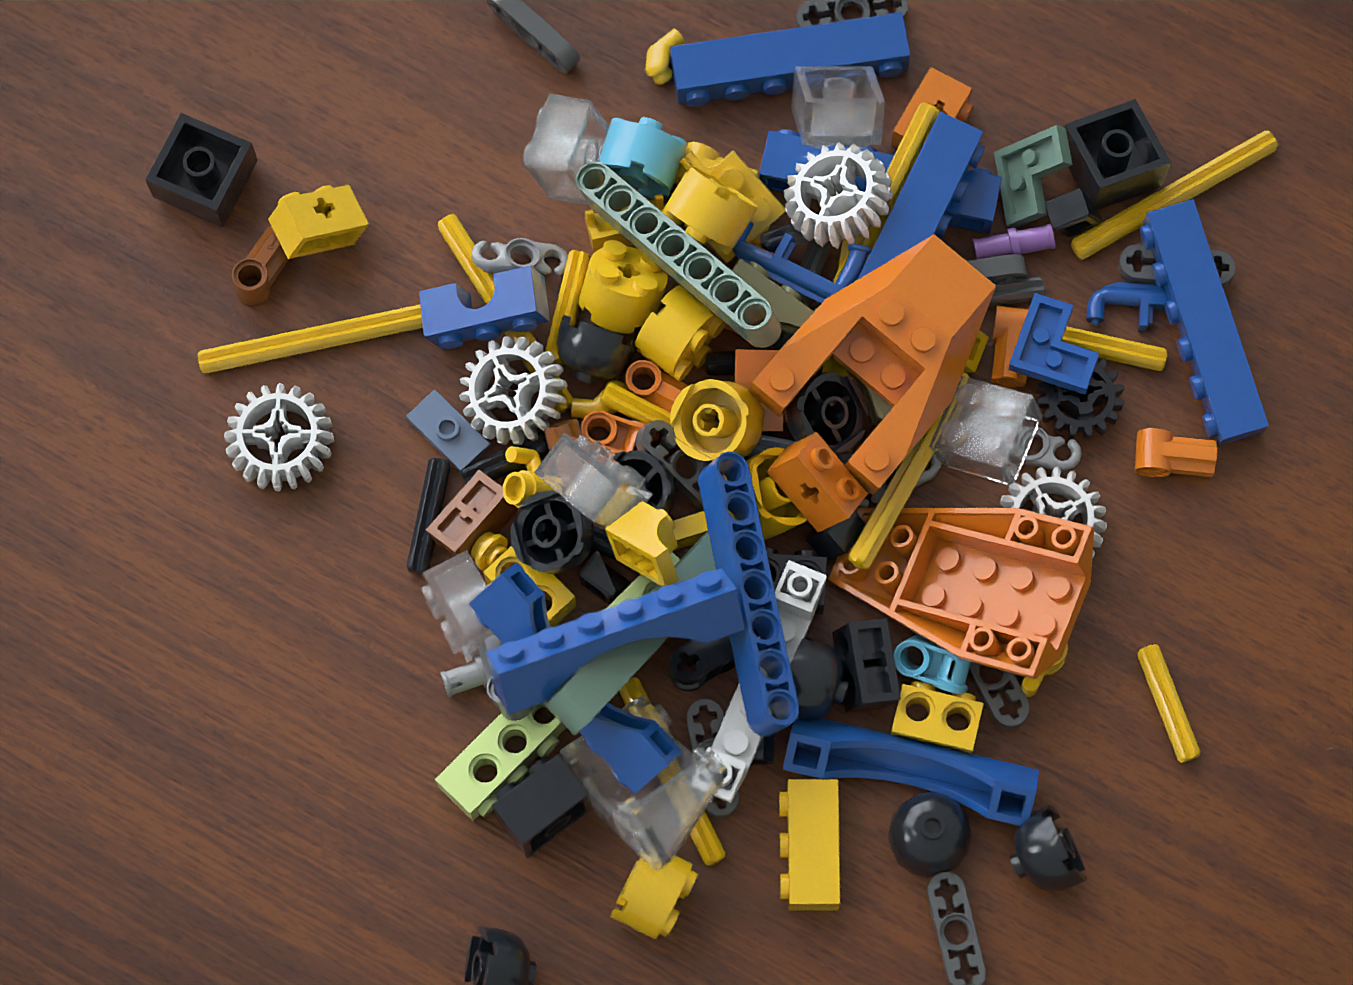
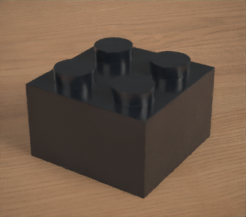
[1064,99,1171,210]
[145,113,258,227]
[492,754,593,858]

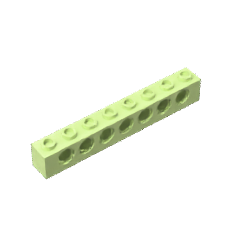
[435,552,680,821]

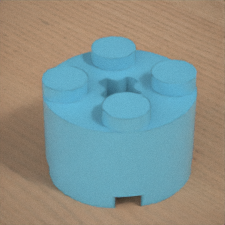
[598,117,687,199]

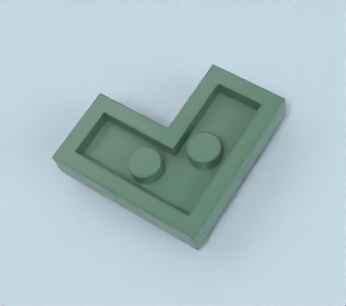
[994,125,1072,228]

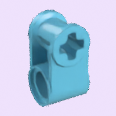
[893,635,971,694]

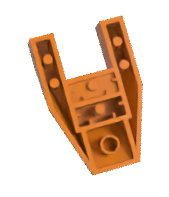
[748,235,996,495]

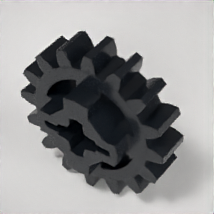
[1036,359,1124,441]

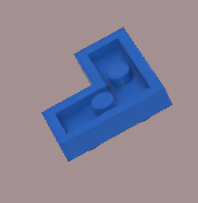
[1009,293,1099,395]

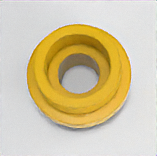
[471,532,508,571]

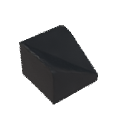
[1045,189,1103,237]
[805,511,866,560]
[579,550,629,605]

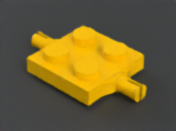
[679,150,786,263]

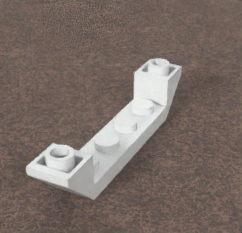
[692,560,827,803]

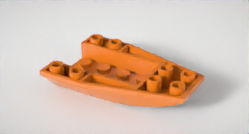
[828,508,1094,679]

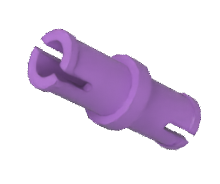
[972,224,1055,260]

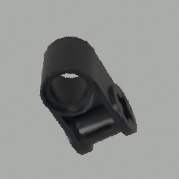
[670,635,736,691]

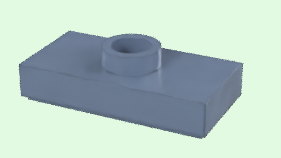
[406,389,491,473]

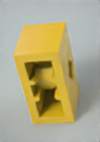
[268,185,369,259]

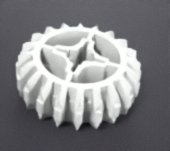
[784,142,892,249]
[459,336,567,445]
[224,383,334,492]
[1000,466,1107,558]

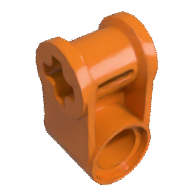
[581,411,660,460]

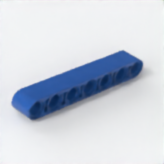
[698,451,799,737]

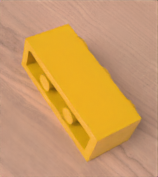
[779,779,840,911]

